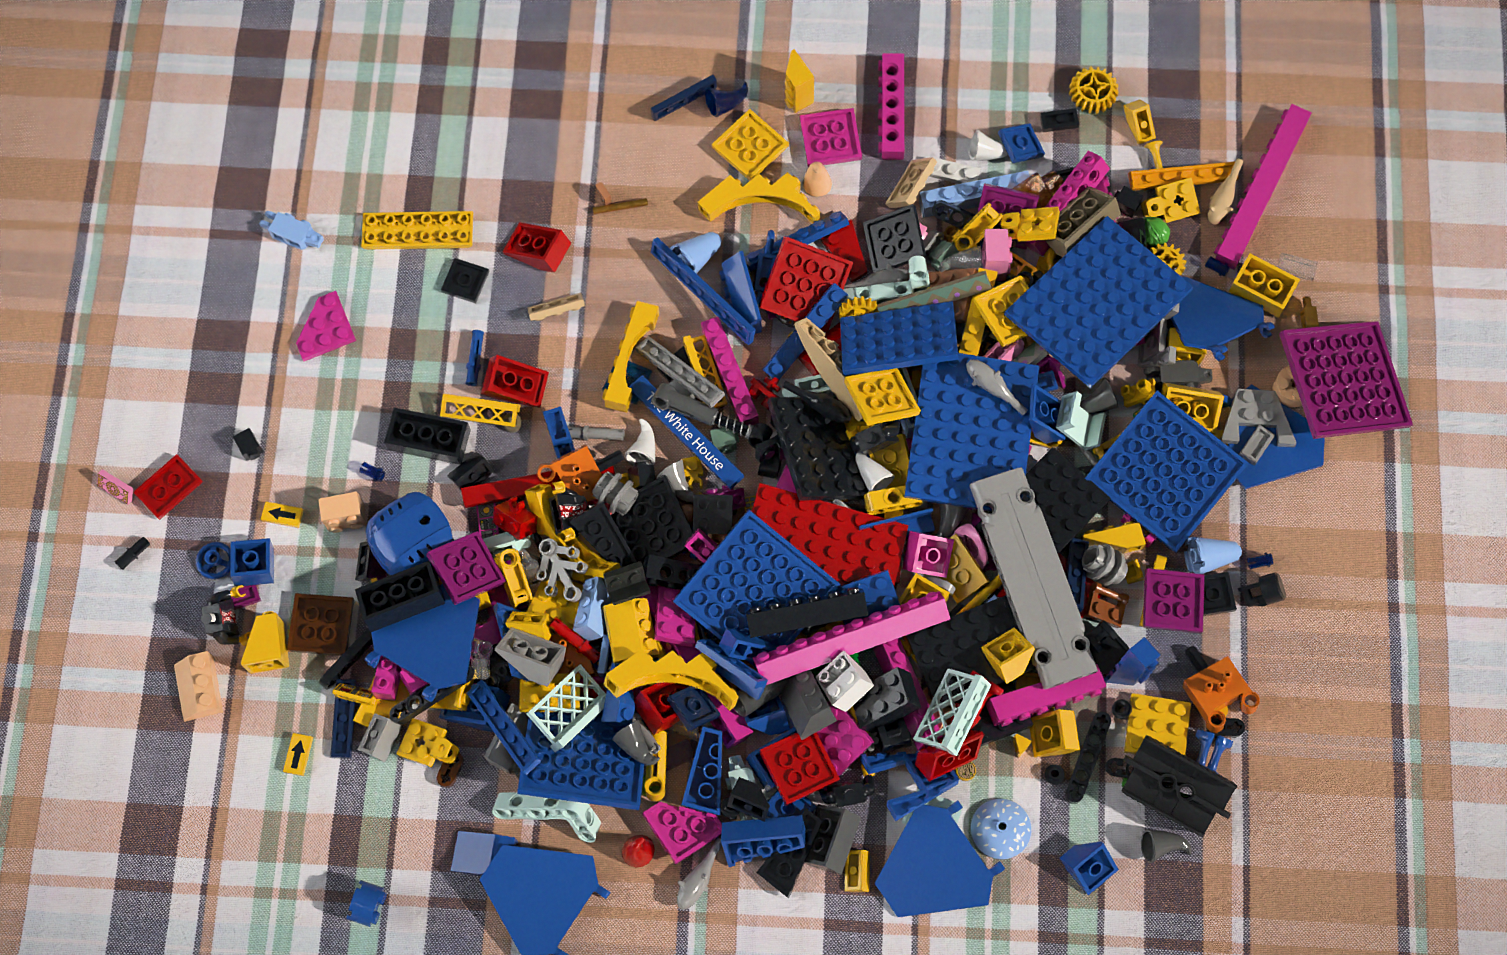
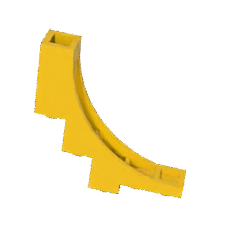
[697,172,820,224]
[525,484,621,583]
[604,649,739,711]

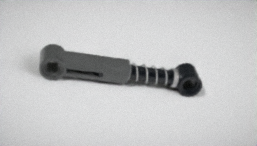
[651,383,773,449]

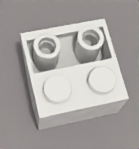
[815,651,874,712]

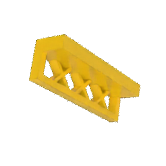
[683,335,728,408]
[440,394,521,427]

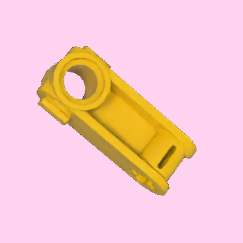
[952,203,1003,254]
[494,548,533,608]

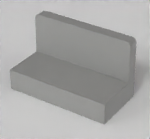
[357,713,402,762]

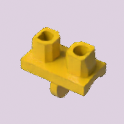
[1121,378,1156,408]

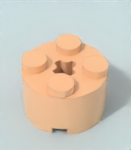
[1272,366,1302,408]

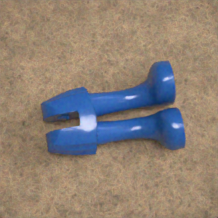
[1196,730,1233,774]

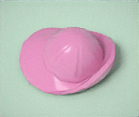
[953,524,988,570]

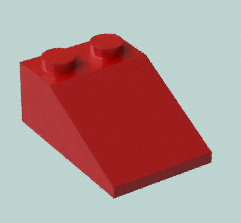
[503,222,572,273]
[481,355,549,408]
[634,682,689,735]

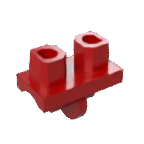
[749,377,781,410]

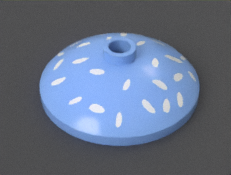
[970,799,1031,860]

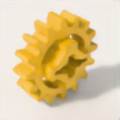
[1150,243,1187,276]
[839,296,879,319]

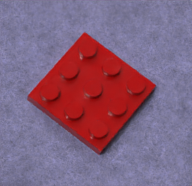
[759,732,840,806]

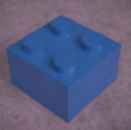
[230,538,274,586]

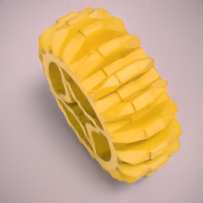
[1069,66,1119,114]

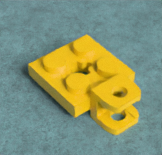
[1141,177,1200,223]
[1001,207,1060,242]
[396,718,459,768]

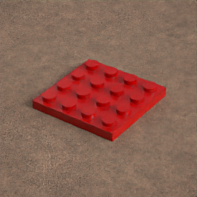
[758,236,853,333]

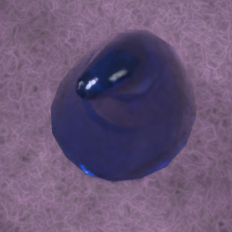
[705,82,748,117]

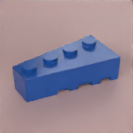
[681,725,722,815]

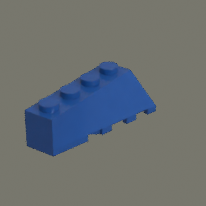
[1104,637,1161,686]
[721,815,805,867]

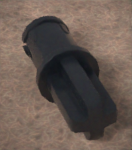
[114,537,150,570]

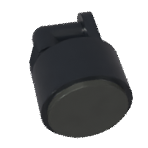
[1237,572,1286,607]

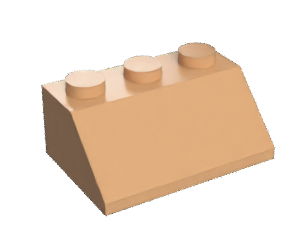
[174,651,223,722]

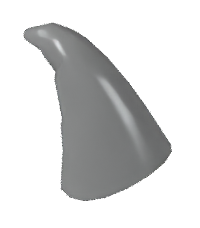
[656,460,694,503]

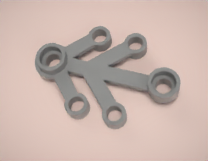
[536,538,588,602]

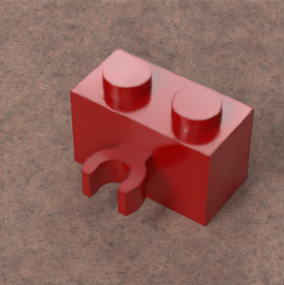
[492,496,538,540]

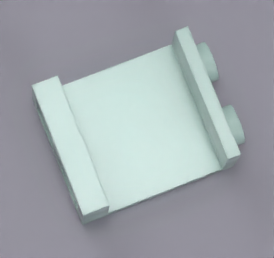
[1056,391,1106,451]

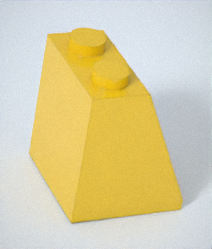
[241,611,289,674]

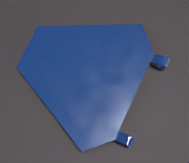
[1171,276,1275,361]
[1222,384,1325,490]
[365,584,480,702]
[875,800,1005,917]
[479,845,611,955]

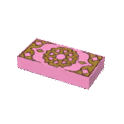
[97,470,133,505]

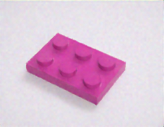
[654,586,696,647]

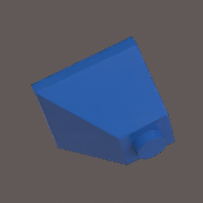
[744,696,790,736]
[1060,841,1119,895]

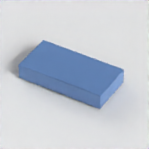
[597,634,611,678]

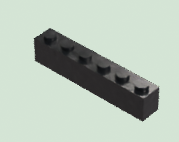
[745,587,868,638]

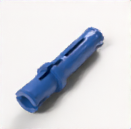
[465,330,484,386]

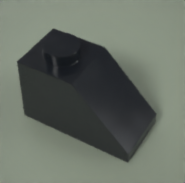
[727,777,770,822]

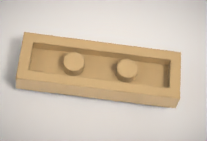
[527,293,585,321]

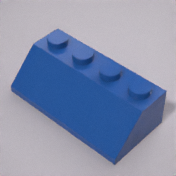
[719,251,762,334]

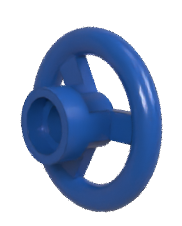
[196,542,231,579]

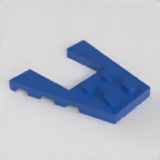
[860,751,959,821]

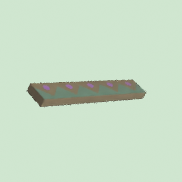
[877,270,992,312]

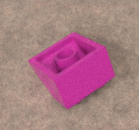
[902,531,954,578]

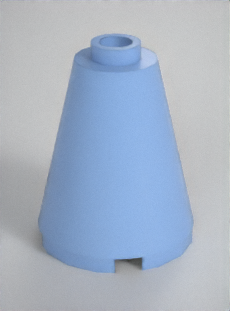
[670,232,722,274]
[1184,537,1242,574]

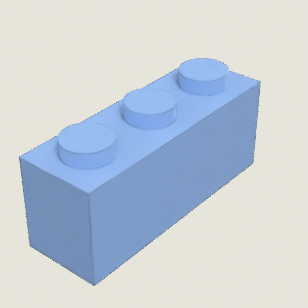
[573,577,611,641]

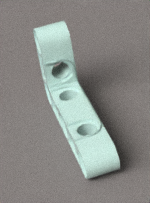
[839,256,930,307]
[492,792,601,843]

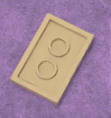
[885,157,937,208]

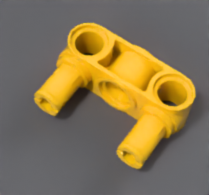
[864,485,923,516]

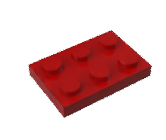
[133,454,203,520]

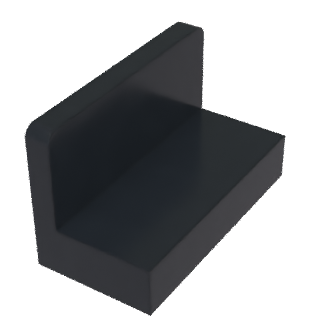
[447,452,494,491]
[355,541,387,582]

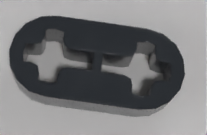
[1206,718,1245,738]

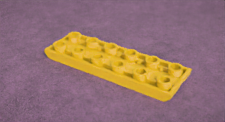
[361,211,473,250]

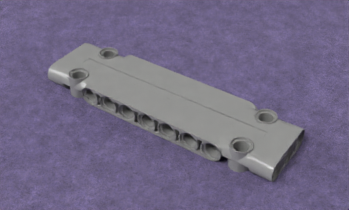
[969,467,1098,690]

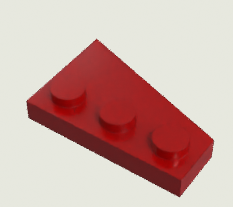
[821,219,867,283]

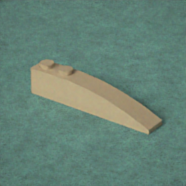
[794,317,863,422]

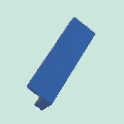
[859,508,935,539]
[695,638,768,700]

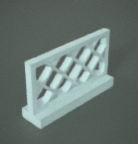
[526,664,606,752]
[913,669,991,756]

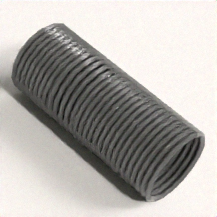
[734,677,790,717]

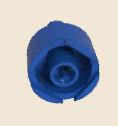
[346,880,387,927]

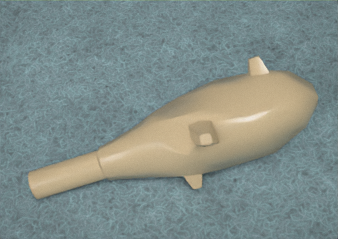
[1208,159,1243,225]

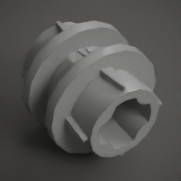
[592,471,638,515]
[1082,544,1128,586]

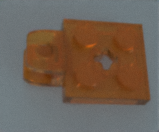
[1013,171,1064,208]

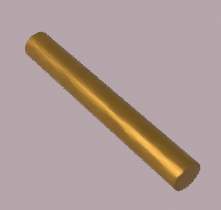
[593,198,648,215]

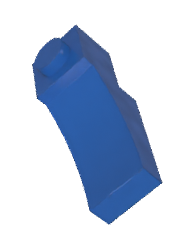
[543,406,575,459]

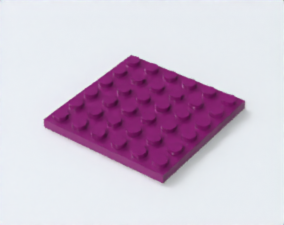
[1279,321,1413,439]

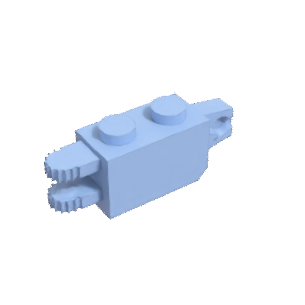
[259,211,324,250]

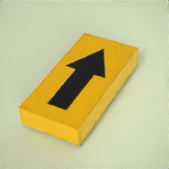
[261,501,304,528]
[283,733,313,776]

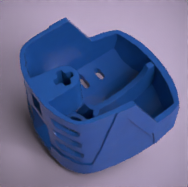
[365,492,454,576]

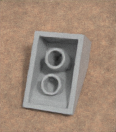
[495,627,566,687]

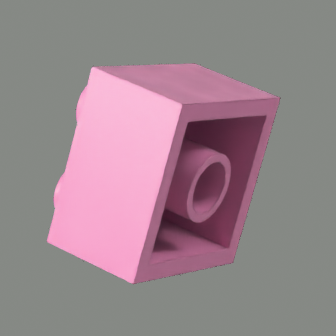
[982,229,1012,281]

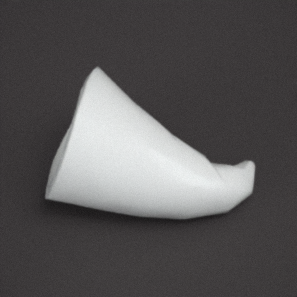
[969,130,1008,160]
[624,419,655,466]
[856,452,895,492]

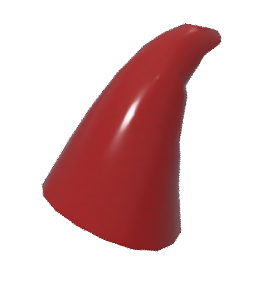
[622,835,655,868]

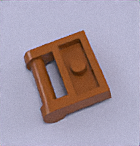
[1084,582,1129,628]

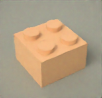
[318,492,367,533]

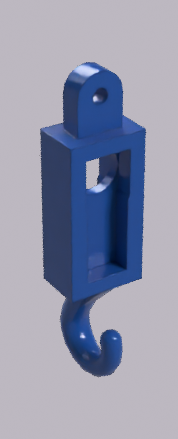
[754,230,777,305]

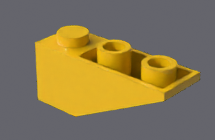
[1081,521,1146,554]

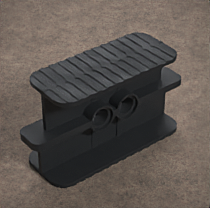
[1122,735,1237,837]

